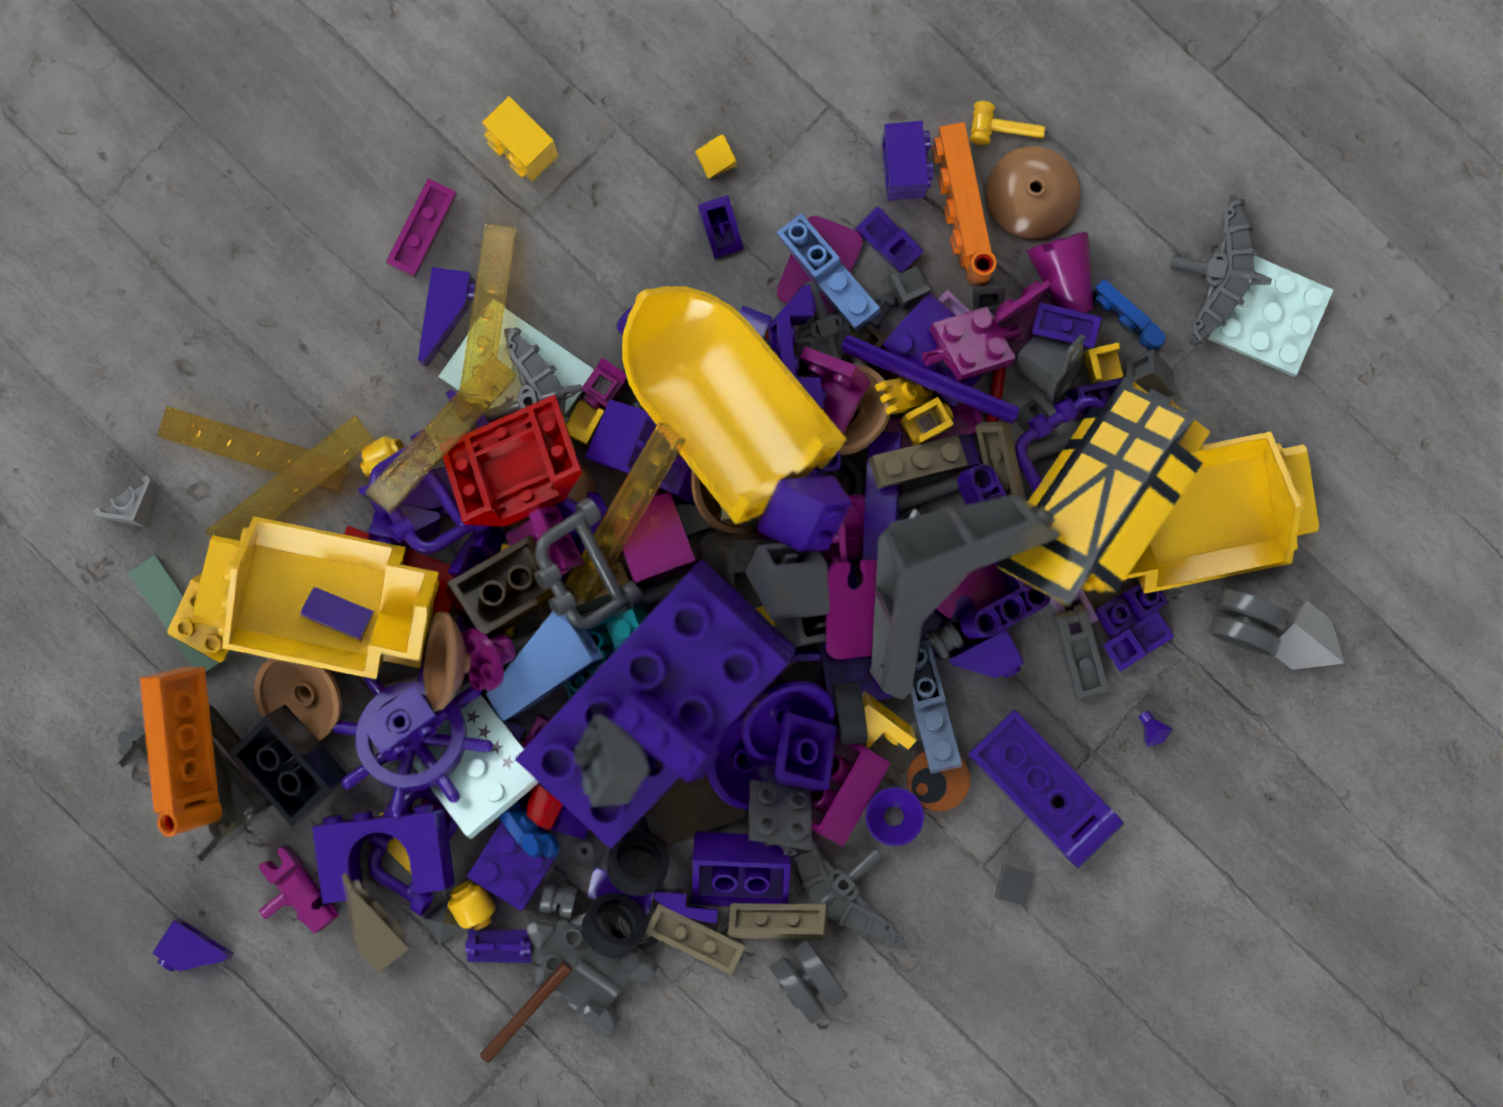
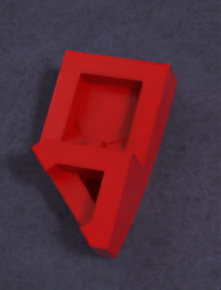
[526,783,563,830]

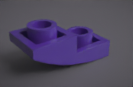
[1094,583,1169,638]

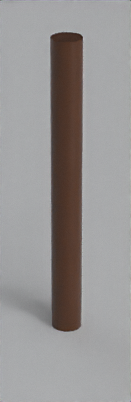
[480,961,573,1063]

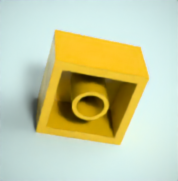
[482,96,559,181]

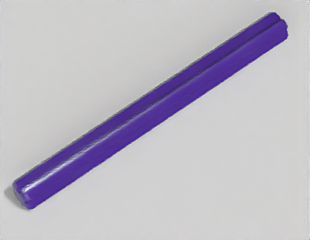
[841,335,1020,424]

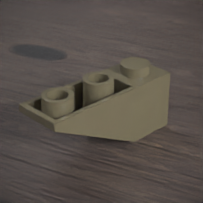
[342,873,409,973]

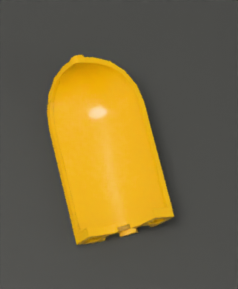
[622,286,846,524]

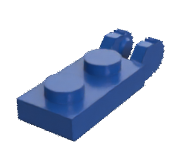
[1092,280,1166,351]
[499,797,560,858]

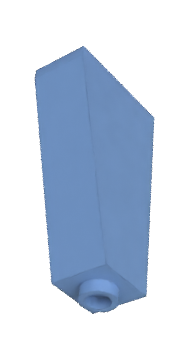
[486,611,604,722]

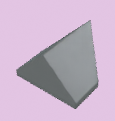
[93,475,158,527]
[1275,600,1345,670]

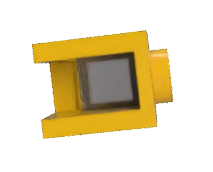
[900,397,954,446]

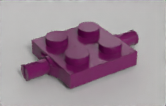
[922,306,1021,382]

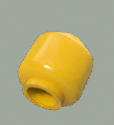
[360,435,407,482]
[447,880,496,931]

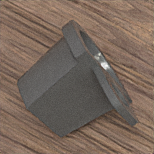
[1015,334,1088,404]

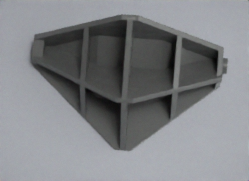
[869,494,1061,700]

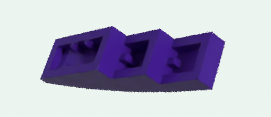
[863,432,903,560]

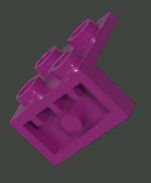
[994,279,1055,355]
[799,347,871,434]
[823,494,865,582]
[506,506,584,576]

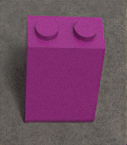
[610,489,696,587]

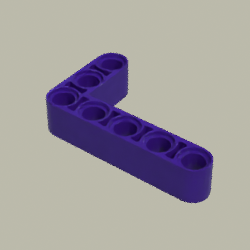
[957,464,1051,639]

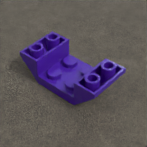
[585,399,696,506]

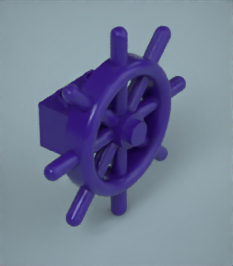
[332,658,493,818]

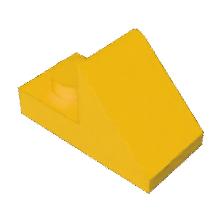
[861,691,917,749]

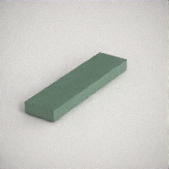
[128,554,228,674]

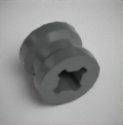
[925,620,964,660]

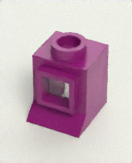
[581,357,628,410]

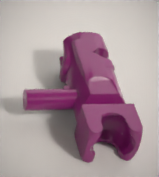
[259,845,340,934]

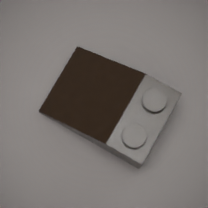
[446,535,555,638]

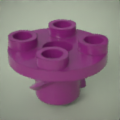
[461,628,515,691]

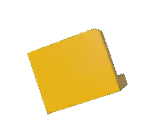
[1084,342,1124,384]
[566,401,604,447]

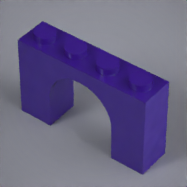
[312,804,455,904]

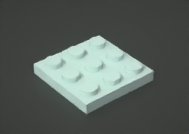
[1208,256,1333,377]

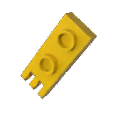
[875,377,934,415]

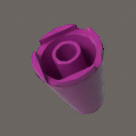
[1026,231,1093,314]

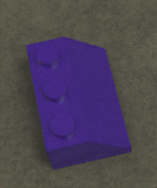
[882,293,985,407]
[692,832,791,906]

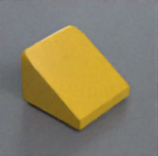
[695,134,737,180]

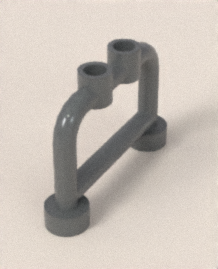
[534,498,644,629]

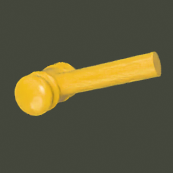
[969,101,1045,145]

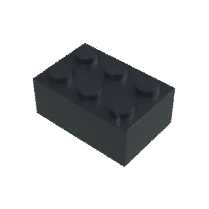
[228,704,348,826]

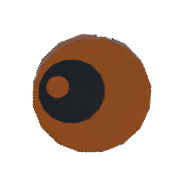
[906,752,970,811]

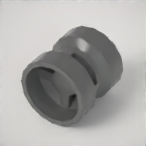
[539,880,579,919]

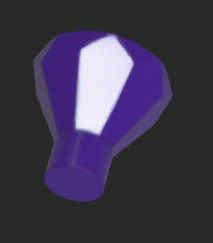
[1138,710,1173,747]

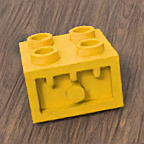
[167,573,229,663]

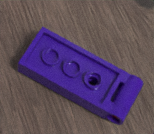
[967,710,1124,868]

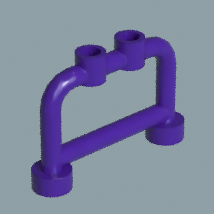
[1015,396,1105,492]
[369,430,489,554]
[368,788,459,916]

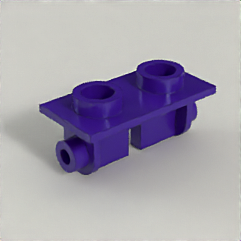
[465,929,532,963]

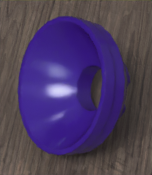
[865,787,924,846]

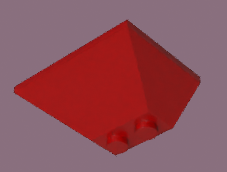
[439,394,582,527]

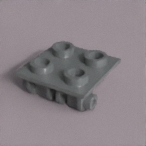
[749,780,812,856]

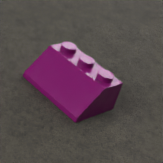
[811,732,891,847]

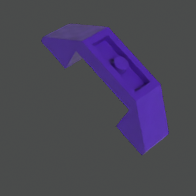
[768,285,826,409]

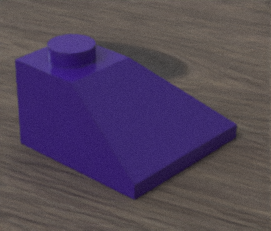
[775,712,837,791]

